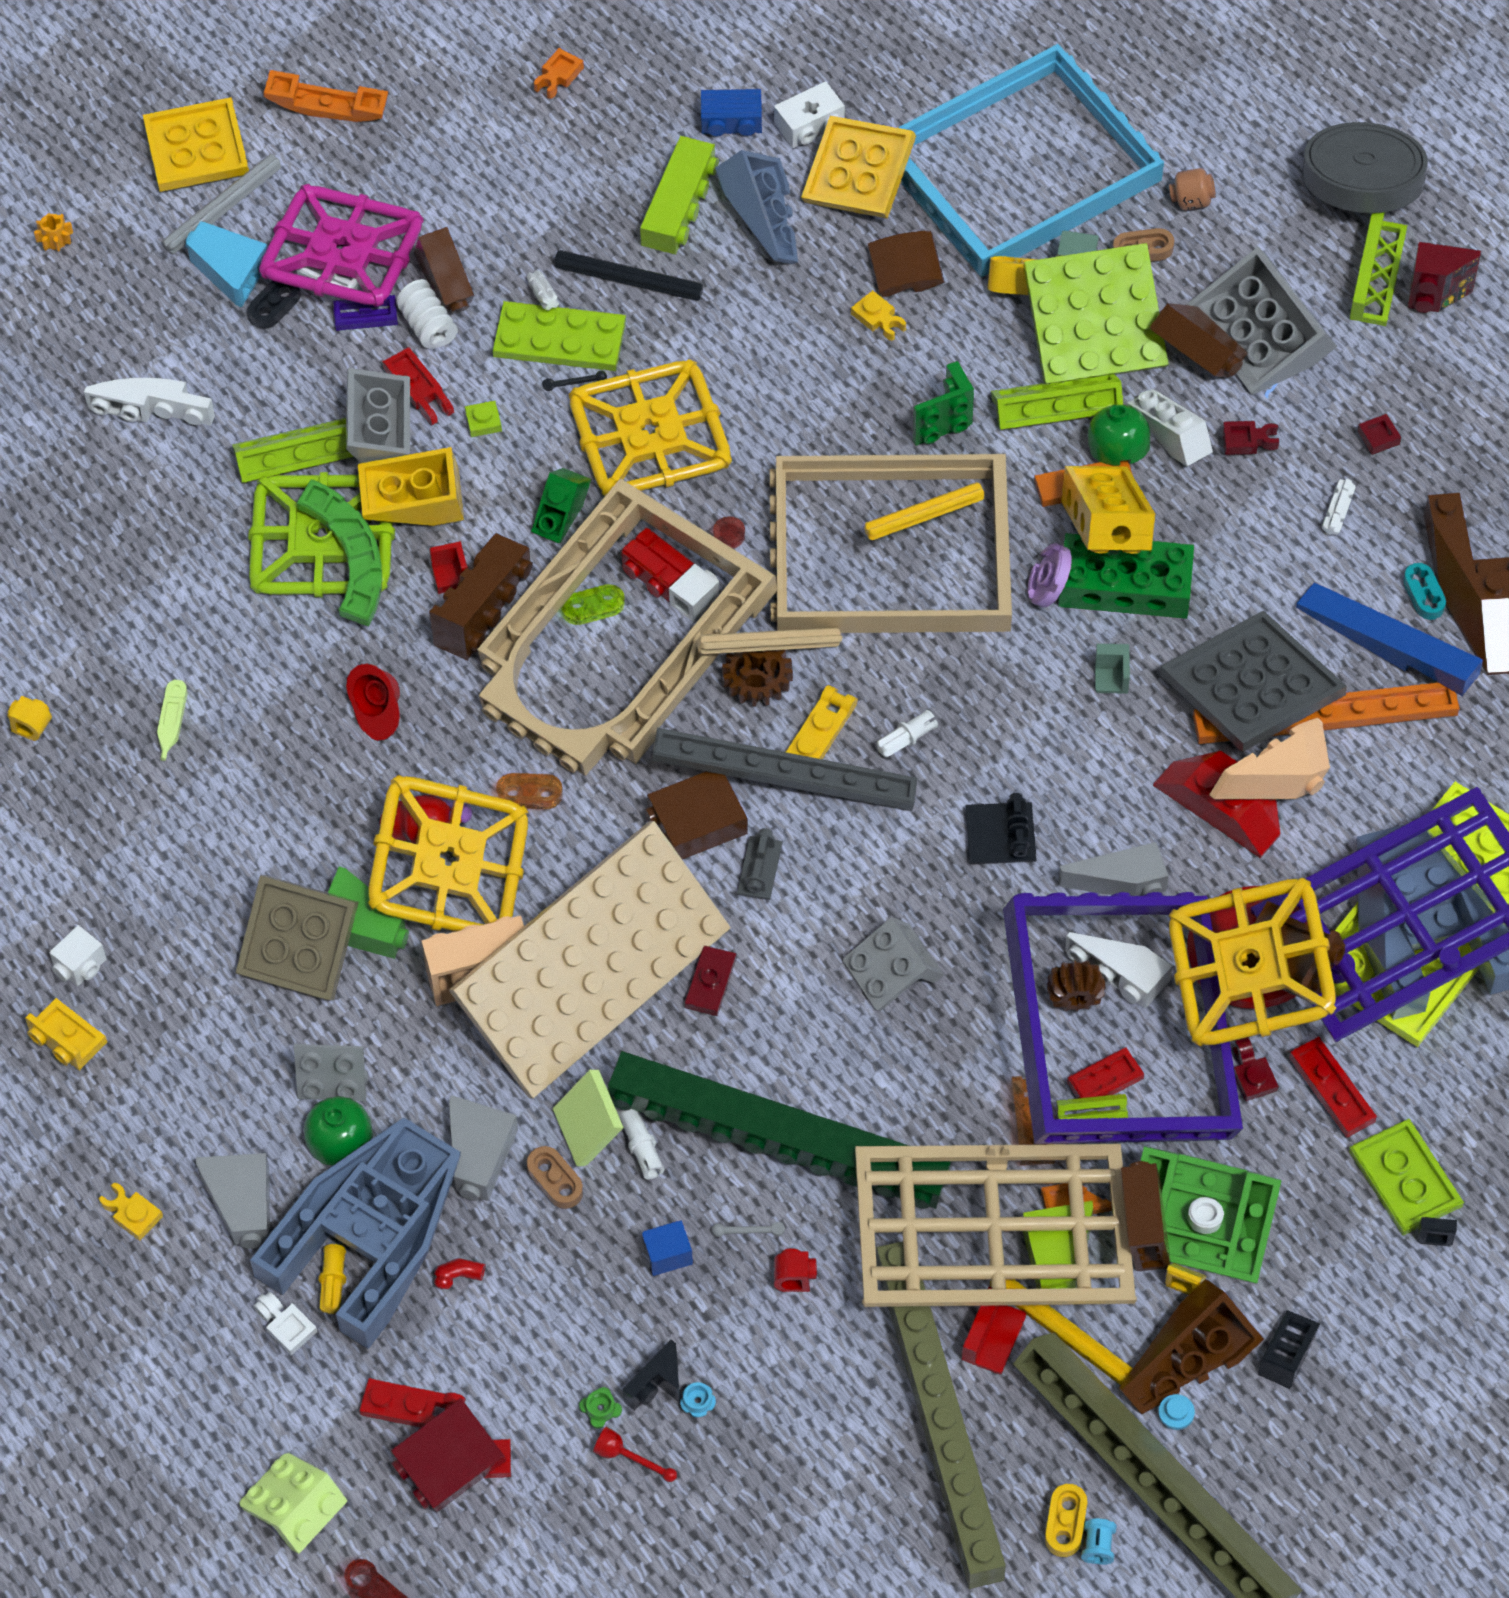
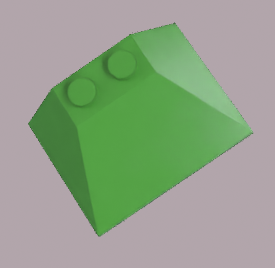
[1141,1146,1282,1283]

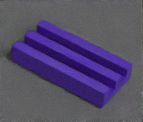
[333,295,398,331]

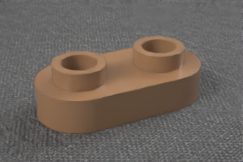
[1113,228,1175,262]
[527,1146,583,1209]

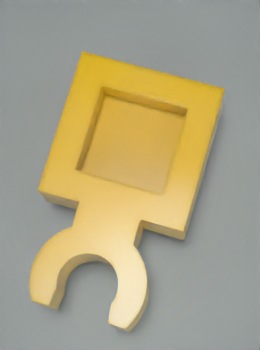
[851,290,906,341]
[99,1183,163,1241]

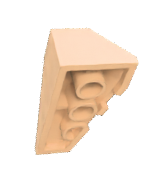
[1209,717,1330,799]

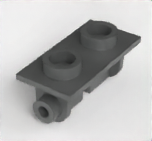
[737,828,783,900]

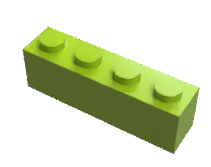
[640,135,719,255]

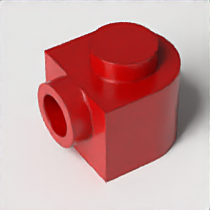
[774,1248,817,1292]

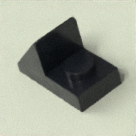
[623,1339,680,1411]

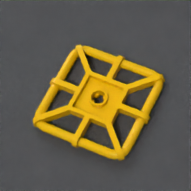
[569,359,732,496]
[368,775,529,932]
[1168,877,1336,1047]

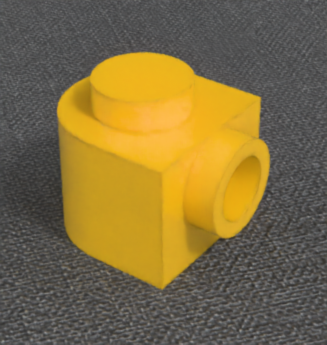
[7,695,52,741]

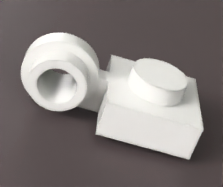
[253,1292,317,1355]

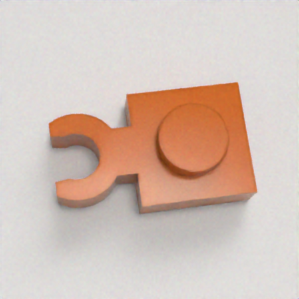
[534,48,584,99]

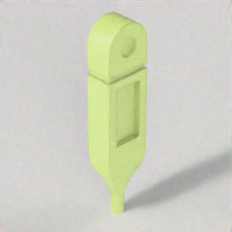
[157,680,188,761]

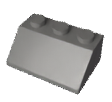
[346,368,410,463]

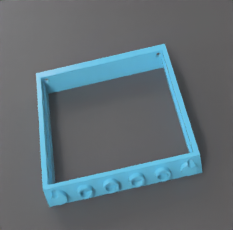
[898,44,1164,278]

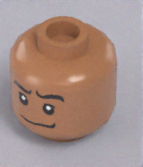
[1169,168,1216,211]

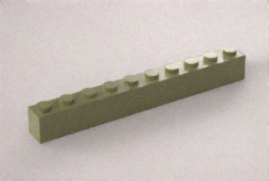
[876,1241,1006,1589]
[1013,1332,1303,1598]

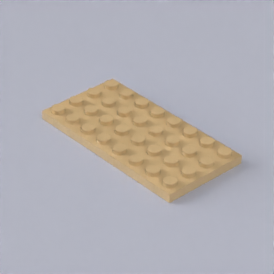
[449,821,731,1098]

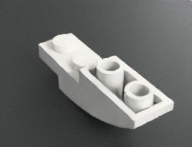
[84,378,215,426]

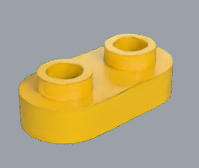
[1045,1484,1088,1557]

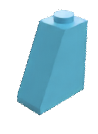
[186,221,267,307]

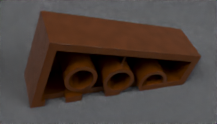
[429,533,533,661]

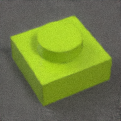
[464,400,502,438]

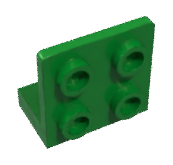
[913,361,974,446]

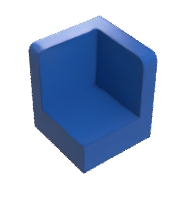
[642,1220,693,1276]

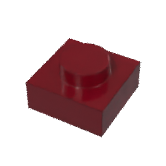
[1357,414,1401,455]

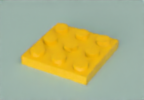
[142,97,249,192]
[801,115,916,219]

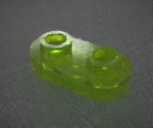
[561,584,625,625]

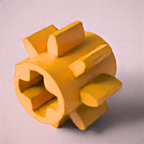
[34,213,73,251]

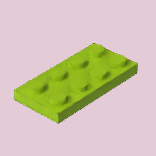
[493,301,626,371]

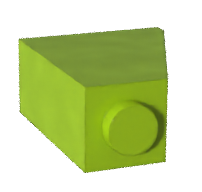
[1023,1201,1093,1289]

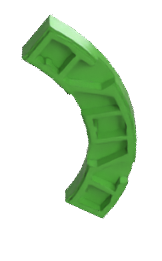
[297,479,382,627]

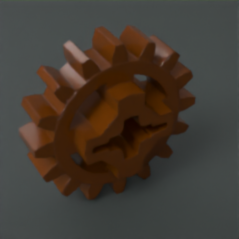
[722,650,793,707]

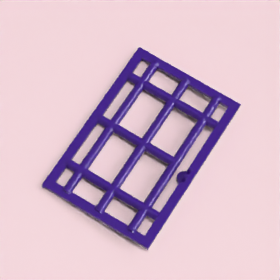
[1251,787,1509,1043]

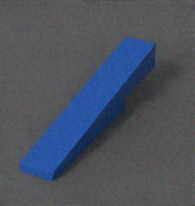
[1296,582,1483,696]

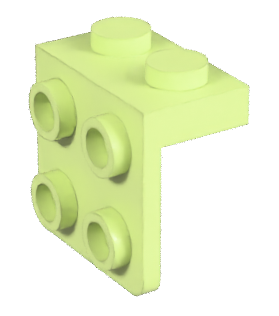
[239,1453,348,1554]

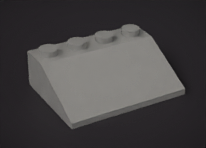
[1186,246,1337,395]

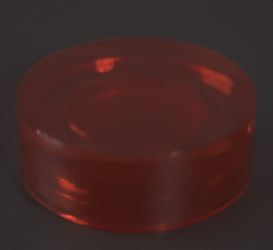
[713,516,745,549]

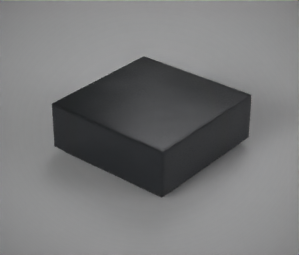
[1417,1217,1457,1247]

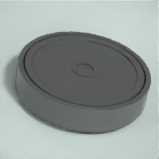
[1302,122,1428,213]

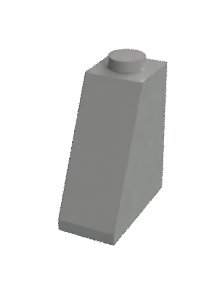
[449,1095,518,1201]
[196,1153,270,1249]

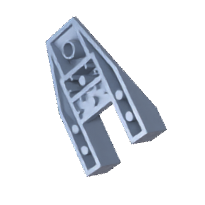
[1356,824,1509,1020]
[250,1118,461,1349]

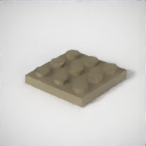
[236,875,359,1001]

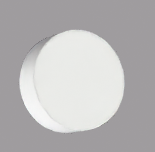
[1187,1197,1224,1234]

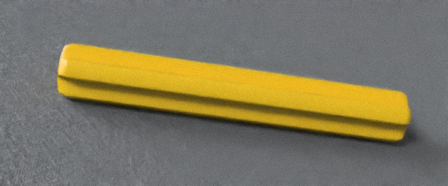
[864,482,984,540]

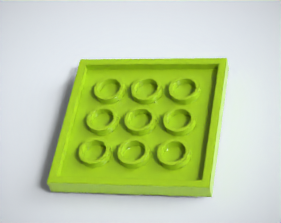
[1023,243,1169,384]

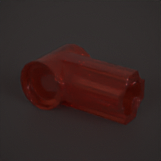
[344,1559,408,1598]

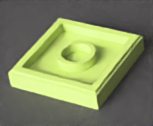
[553,1070,624,1166]

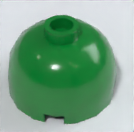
[1088,405,1150,466]
[303,1096,373,1166]

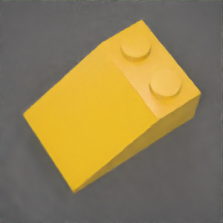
[358,447,464,526]

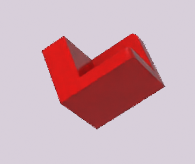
[429,541,467,594]

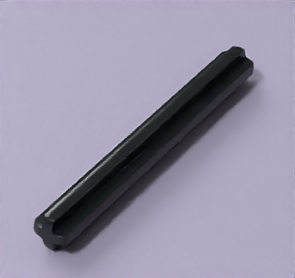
[554,250,703,301]

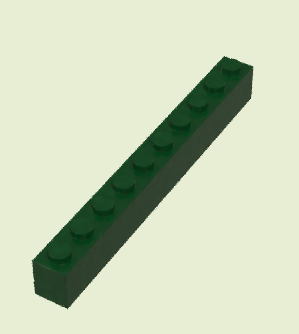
[607,1051,951,1209]

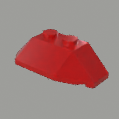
[1153,750,1281,858]

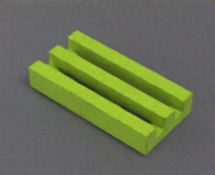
[1056,1094,1128,1119]

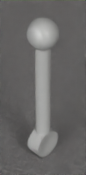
[711,1222,785,1237]

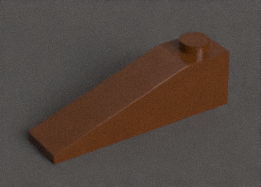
[1119,1279,1264,1414]

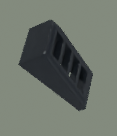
[1258,1310,1320,1389]

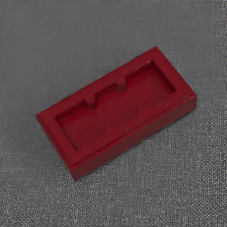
[685,945,737,1017]

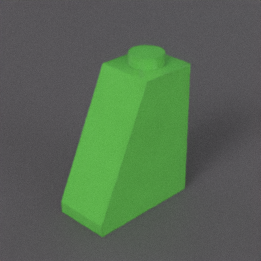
[328,867,409,959]

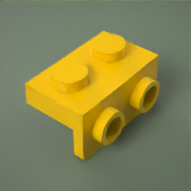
[25,998,107,1071]

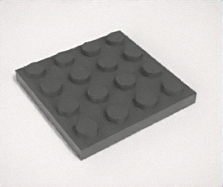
[1160,610,1347,752]

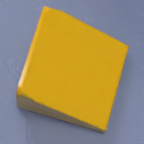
[1165,1263,1206,1295]

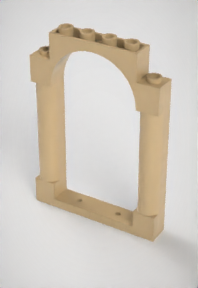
[477,478,777,776]

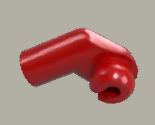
[434,1258,486,1289]

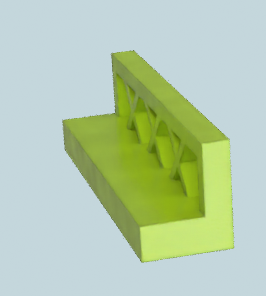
[1349,212,1408,326]
[991,374,1123,430]
[232,418,354,483]

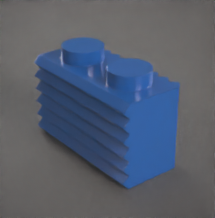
[701,89,762,136]

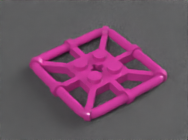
[259,183,424,307]

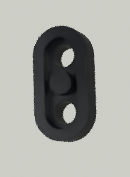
[249,280,301,328]

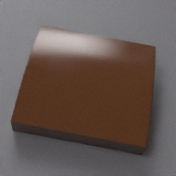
[868,231,945,297]

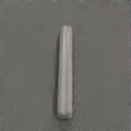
[162,154,281,254]

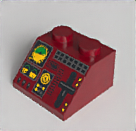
[1407,242,1481,313]

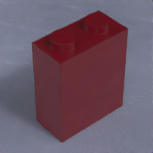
[391,1398,507,1513]

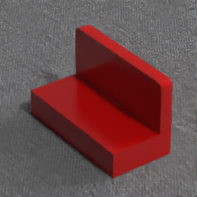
[962,1286,1026,1374]

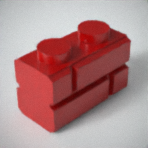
[621,528,694,602]

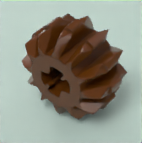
[1047,960,1106,1012]

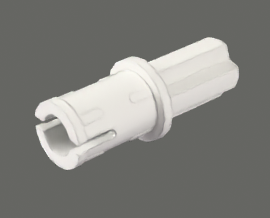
[876,710,938,757]

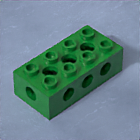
[1058,533,1194,619]

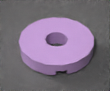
[1027,543,1072,607]

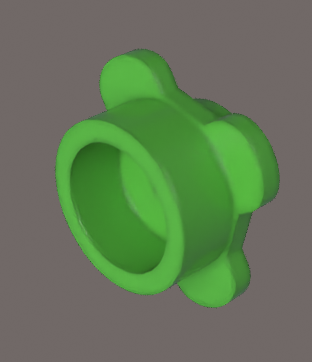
[579,1387,622,1429]

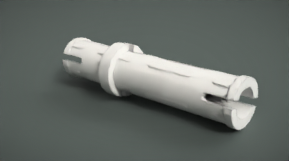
[615,1107,665,1179]

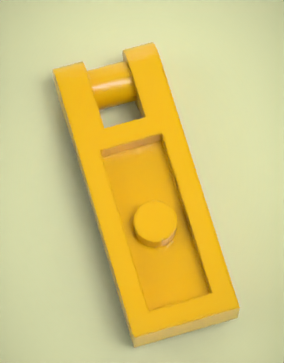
[786,685,858,759]

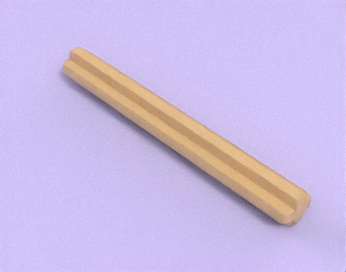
[696,627,843,654]

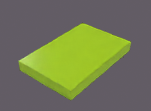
[1349,1118,1464,1236]

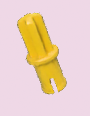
[318,1244,347,1315]

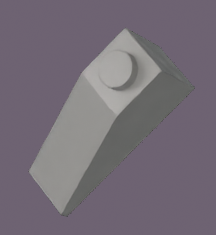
[1058,842,1169,896]

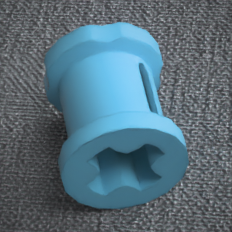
[1081,1518,1117,1565]

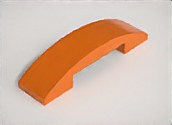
[264,70,388,122]

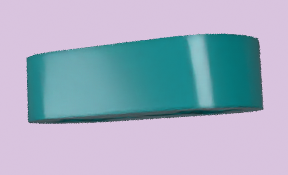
[1403,563,1446,620]

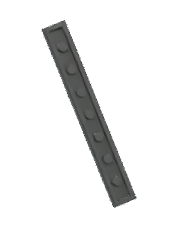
[651,728,917,811]

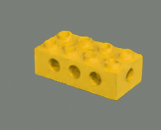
[1061,466,1155,554]

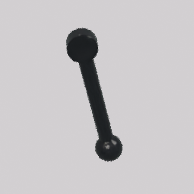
[542,371,607,391]

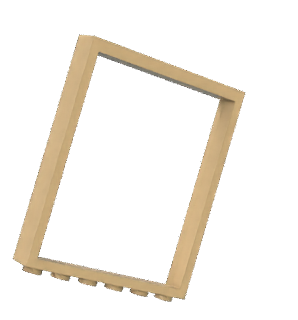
[770,454,1012,633]

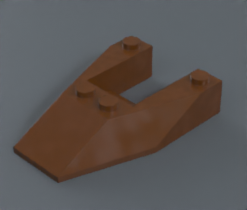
[1424,493,1509,675]

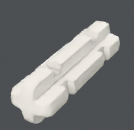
[527,270,559,311]
[1322,479,1356,535]

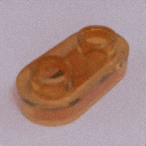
[496,773,563,809]

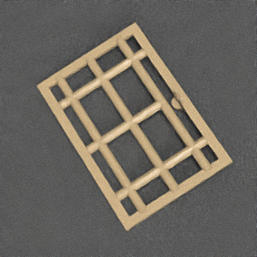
[855,1144,1137,1307]

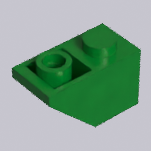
[531,468,591,543]

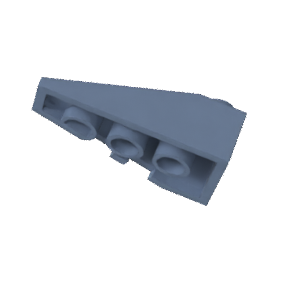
[715,150,798,264]

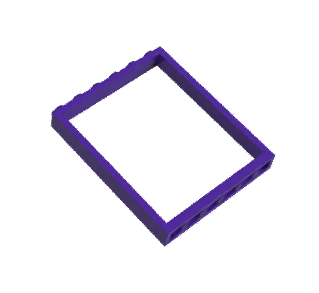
[1003,892,1243,1144]

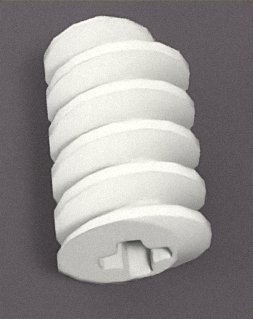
[396,279,458,349]

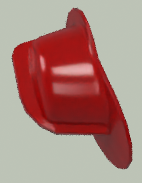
[346,663,400,741]

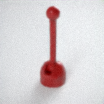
[593,1427,677,1482]

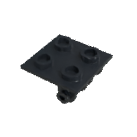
[965,793,1037,864]

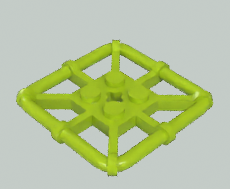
[248,472,395,597]

